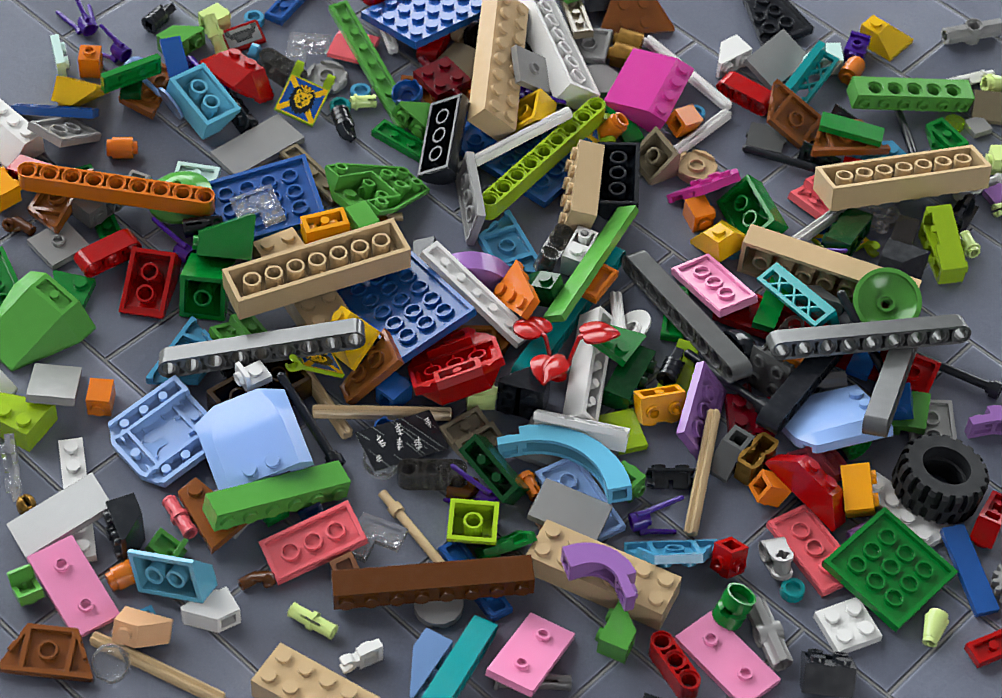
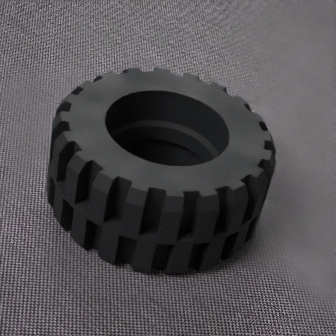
[891,433,989,525]

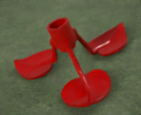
[513,316,621,386]

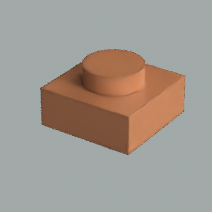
[329,551,359,571]

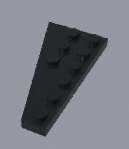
[742,0,814,46]

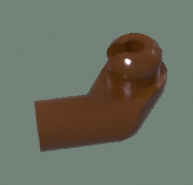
[2,217,37,236]
[446,477,480,499]
[237,571,276,591]

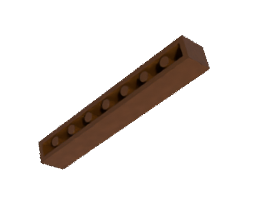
[331,555,535,610]

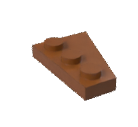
[118,62,169,120]
[340,328,404,405]
[178,477,247,554]

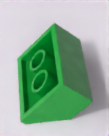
[716,174,789,234]

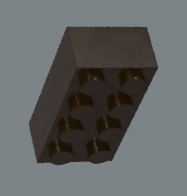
[206,359,312,410]

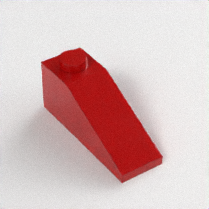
[970,490,1002,549]

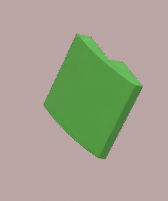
[208,314,267,340]
[892,391,931,435]

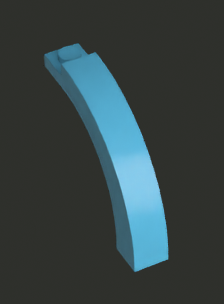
[497,424,632,504]

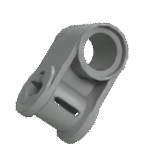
[758,537,794,581]

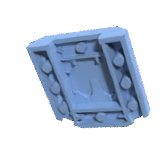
[108,375,207,488]
[782,384,893,454]
[195,388,314,490]

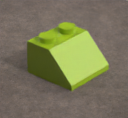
[446,498,499,545]

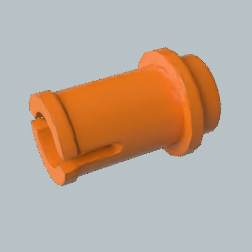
[519,470,541,502]

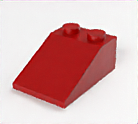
[119,247,182,319]

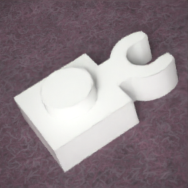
[339,638,383,674]

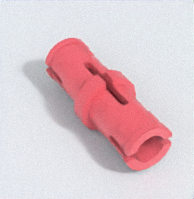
[162,495,198,539]

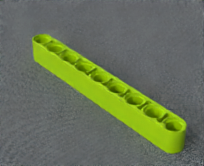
[482,97,606,220]

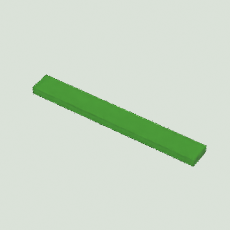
[328,0,407,129]
[543,205,639,323]

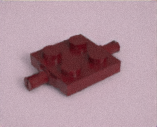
[413,55,472,101]
[724,383,775,437]

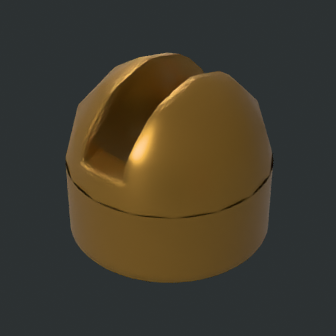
[16,494,37,515]

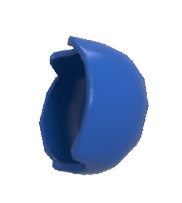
[391,79,423,105]

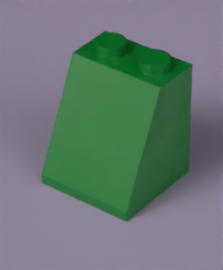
[192,213,256,260]
[179,253,236,321]

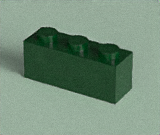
[821,208,873,257]
[602,345,657,411]
[458,434,530,505]

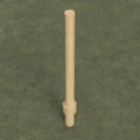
[378,490,445,562]

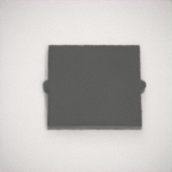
[746,122,786,154]

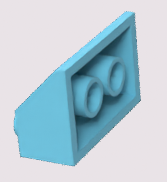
[166,63,241,140]
[127,549,218,603]

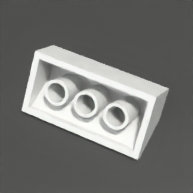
[0,99,45,169]

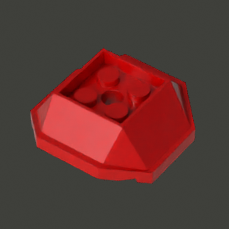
[407,327,506,406]

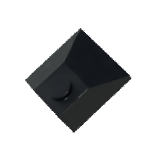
[877,238,931,280]

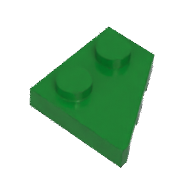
[925,117,969,150]
[53,270,96,309]
[591,324,646,367]
[474,530,538,559]

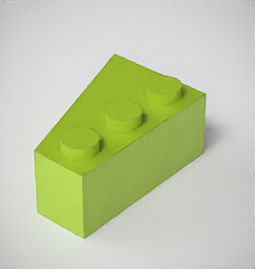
[918,204,968,285]
[0,392,58,452]

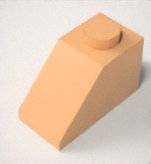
[111,606,173,648]

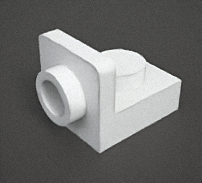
[233,360,272,393]

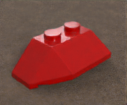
[199,48,274,104]
[764,454,846,532]

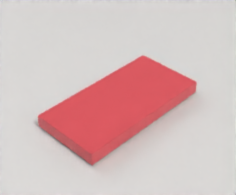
[258,500,369,586]
[766,504,844,598]

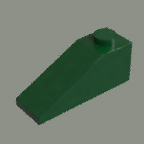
[528,271,564,308]

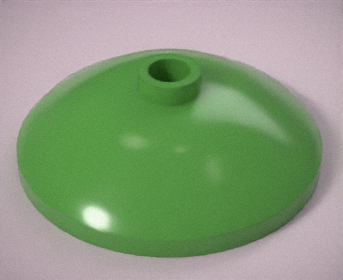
[149,171,212,224]
[853,268,922,322]

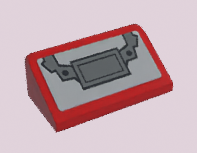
[223,19,266,51]

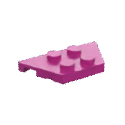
[666,168,741,203]

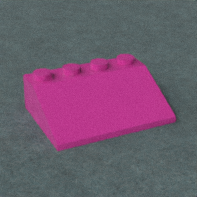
[604,48,694,133]

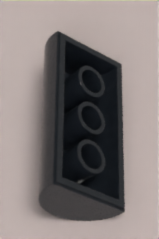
[417,93,469,185]
[597,142,640,221]

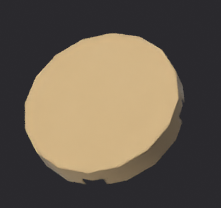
[677,149,718,184]

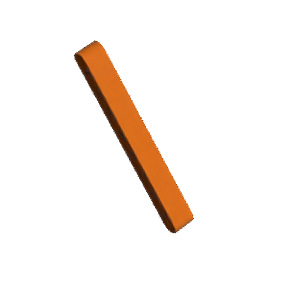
[17,162,215,217]

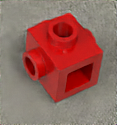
[709,536,749,579]

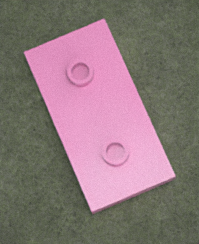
[671,253,758,318]
[27,535,120,638]
[674,610,781,698]
[485,612,575,697]

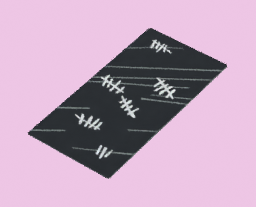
[355,410,449,472]

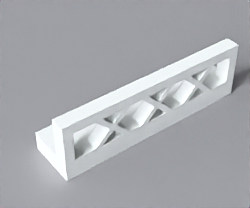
[533,409,630,453]

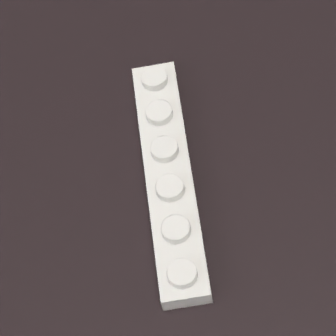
[420,241,528,348]
[58,437,97,562]

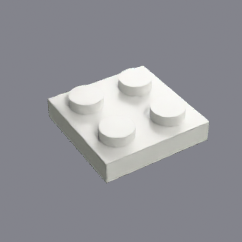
[813,597,882,653]

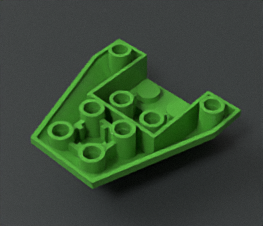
[324,163,430,218]
[0,271,96,372]

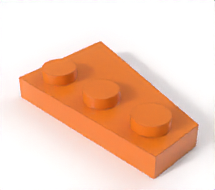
[493,259,540,320]

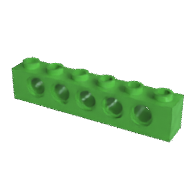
[846,76,975,112]

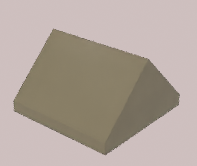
[971,89,1002,125]
[640,126,681,186]

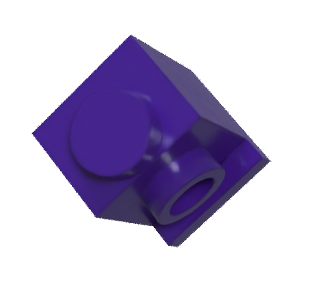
[843,30,871,62]

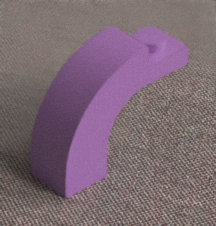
[452,251,510,293]
[964,405,1002,439]
[560,542,638,612]

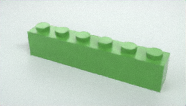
[202,460,351,532]

